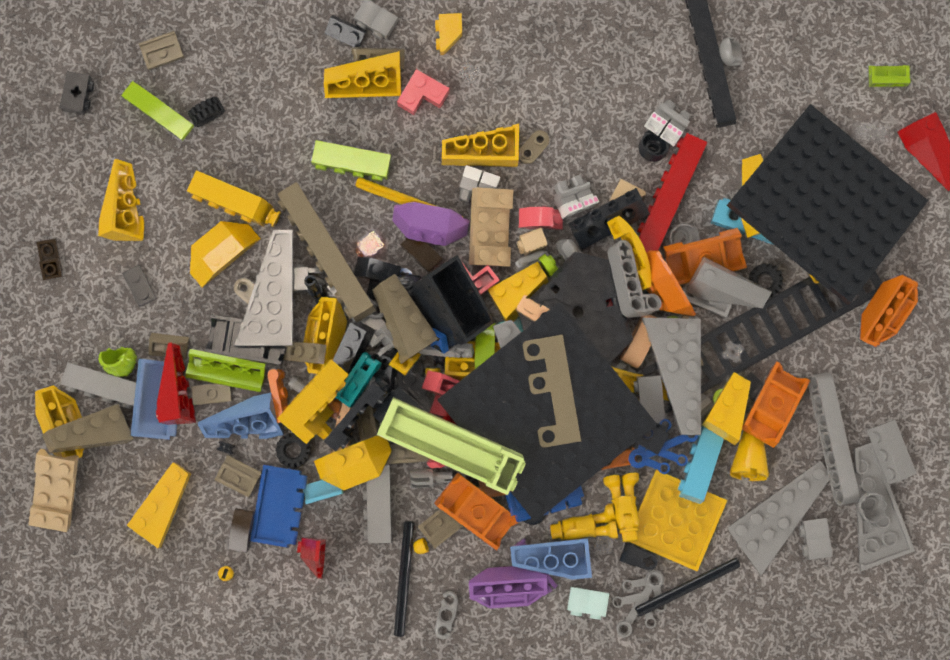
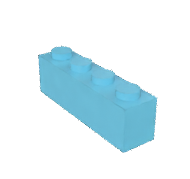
[677,426,724,504]

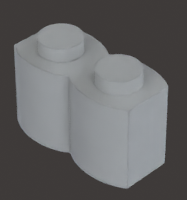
[354,0,399,40]
[799,518,833,560]

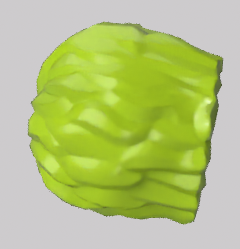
[98,347,137,377]

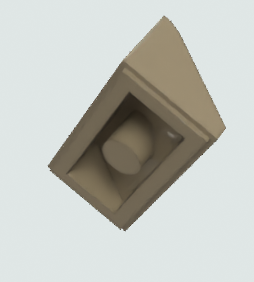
[148,333,189,360]

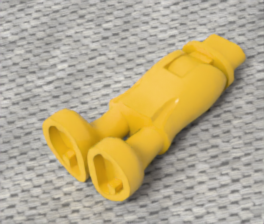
[603,473,639,542]
[550,503,618,541]

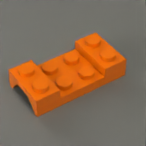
[663,228,747,285]
[742,362,810,448]
[434,472,518,551]

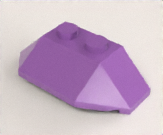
[392,202,470,246]
[469,566,548,609]

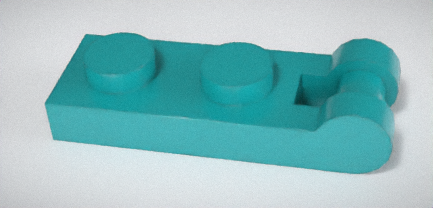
[335,352,381,408]

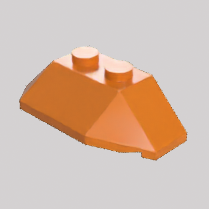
[646,250,696,316]
[860,275,918,347]

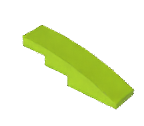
[121,81,194,141]

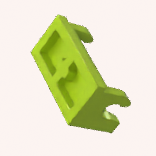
[868,65,911,87]

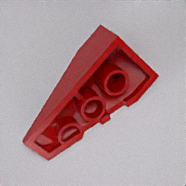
[897,112,950,191]
[297,537,326,579]

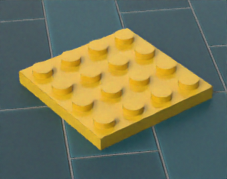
[630,470,727,571]

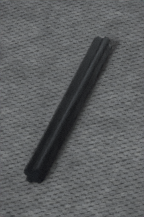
[394,521,414,637]
[635,558,740,616]

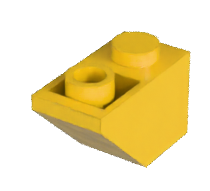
[435,13,462,55]

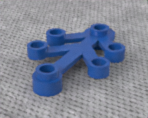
[628,419,699,474]

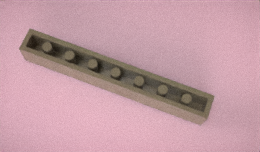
[278,182,376,323]

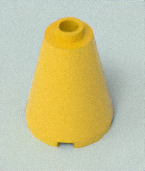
[730,431,769,481]

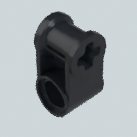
[619,542,658,570]

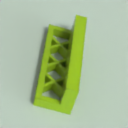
[185,349,266,392]

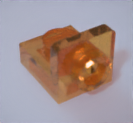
[355,231,385,258]

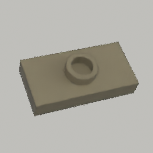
[191,384,232,405]

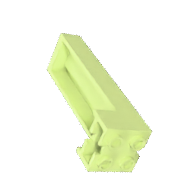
[377,397,526,495]

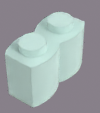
[567,587,609,620]

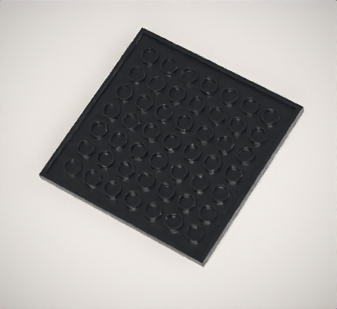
[726,104,929,305]
[437,302,658,522]

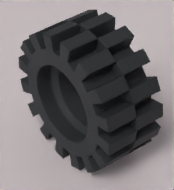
[188,97,225,127]
[748,263,784,298]
[275,433,311,468]

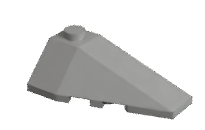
[685,257,772,309]

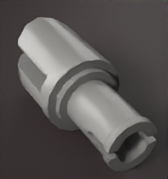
[556,239,582,261]
[410,468,453,489]

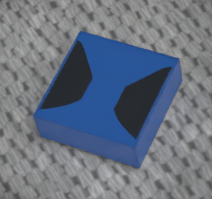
[431,328,449,354]

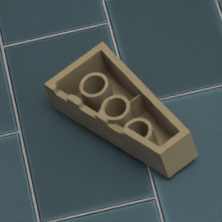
[372,274,438,364]
[42,404,133,453]

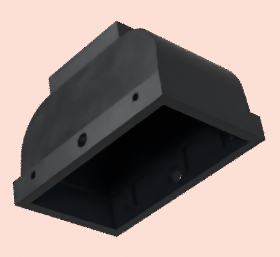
[413,255,496,346]

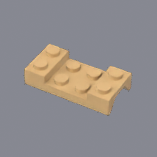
[469,187,513,266]
[29,449,79,532]

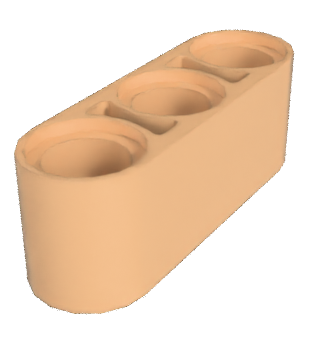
[620,314,657,369]

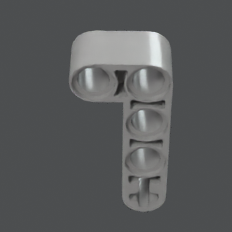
[608,240,661,318]

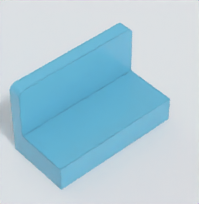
[303,480,344,504]

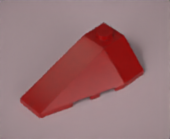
[156,342,196,425]

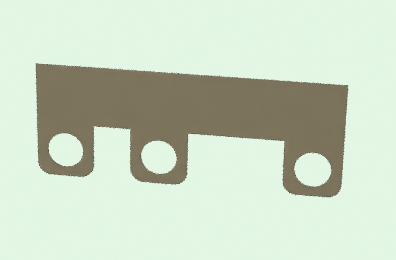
[523,335,581,447]

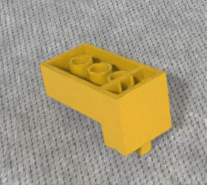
[277,359,349,444]

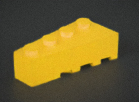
[324,51,401,98]
[442,124,519,167]
[187,170,273,227]

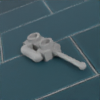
[515,245,581,273]

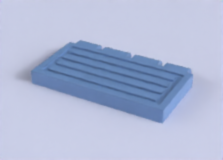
[131,359,177,440]

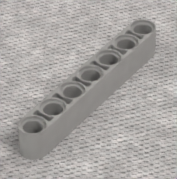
[808,372,860,506]

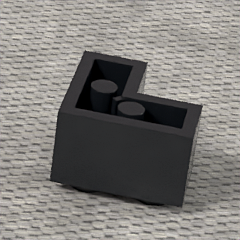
[354,257,401,302]

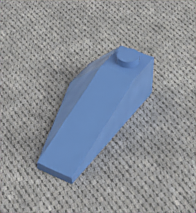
[198,392,284,439]
[510,538,592,580]

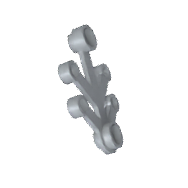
[612,570,667,637]

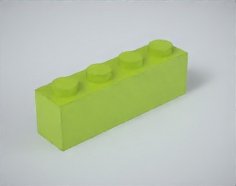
[311,140,392,182]

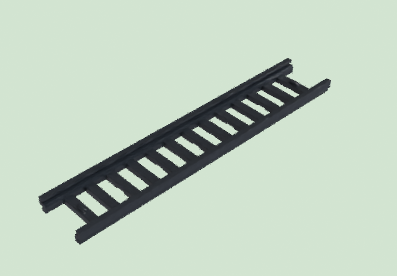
[641,271,882,414]

